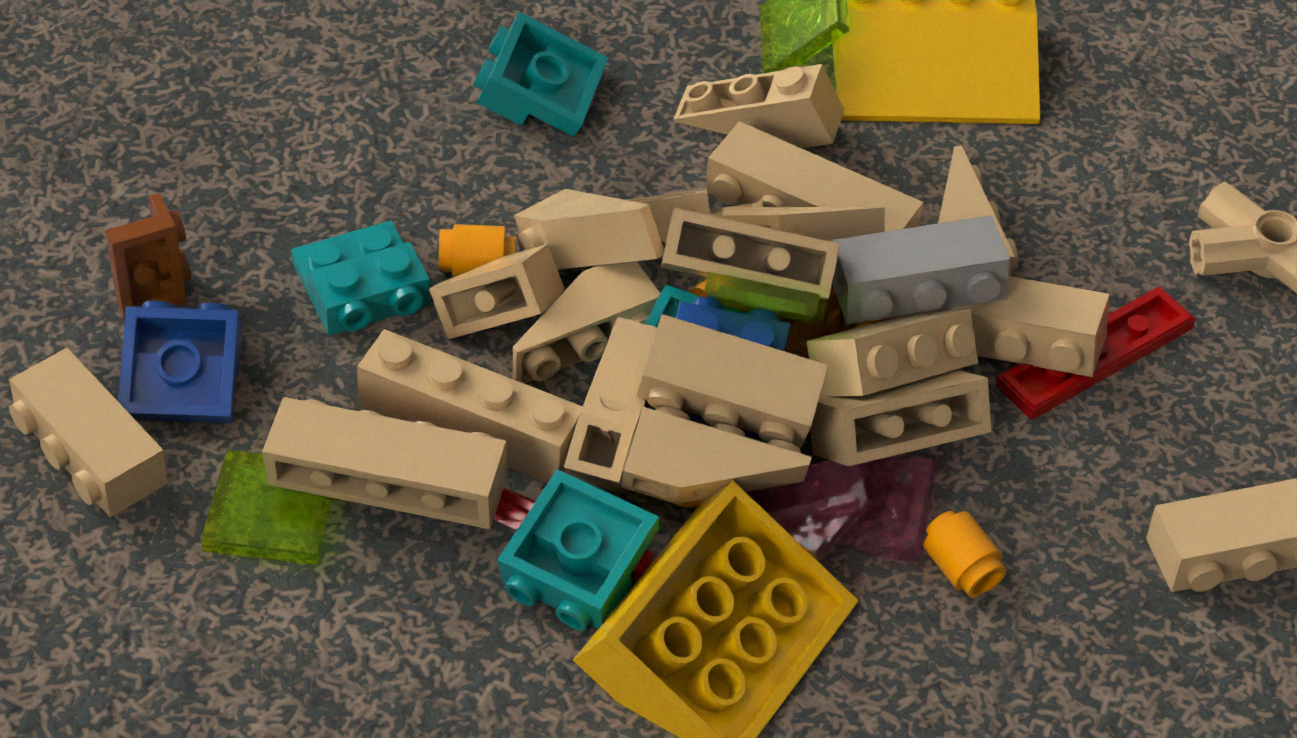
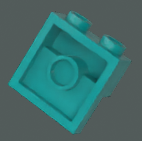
[473,12,608,137]
[291,220,430,336]
[498,469,660,631]

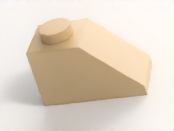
[429,244,565,339]

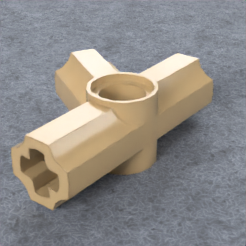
[1189,181,1297,293]

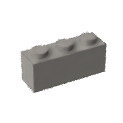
[832,215,1010,324]

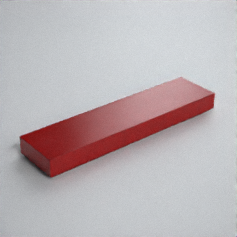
[996,286,1196,421]

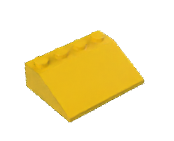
[830,0,1040,124]
[573,480,859,738]

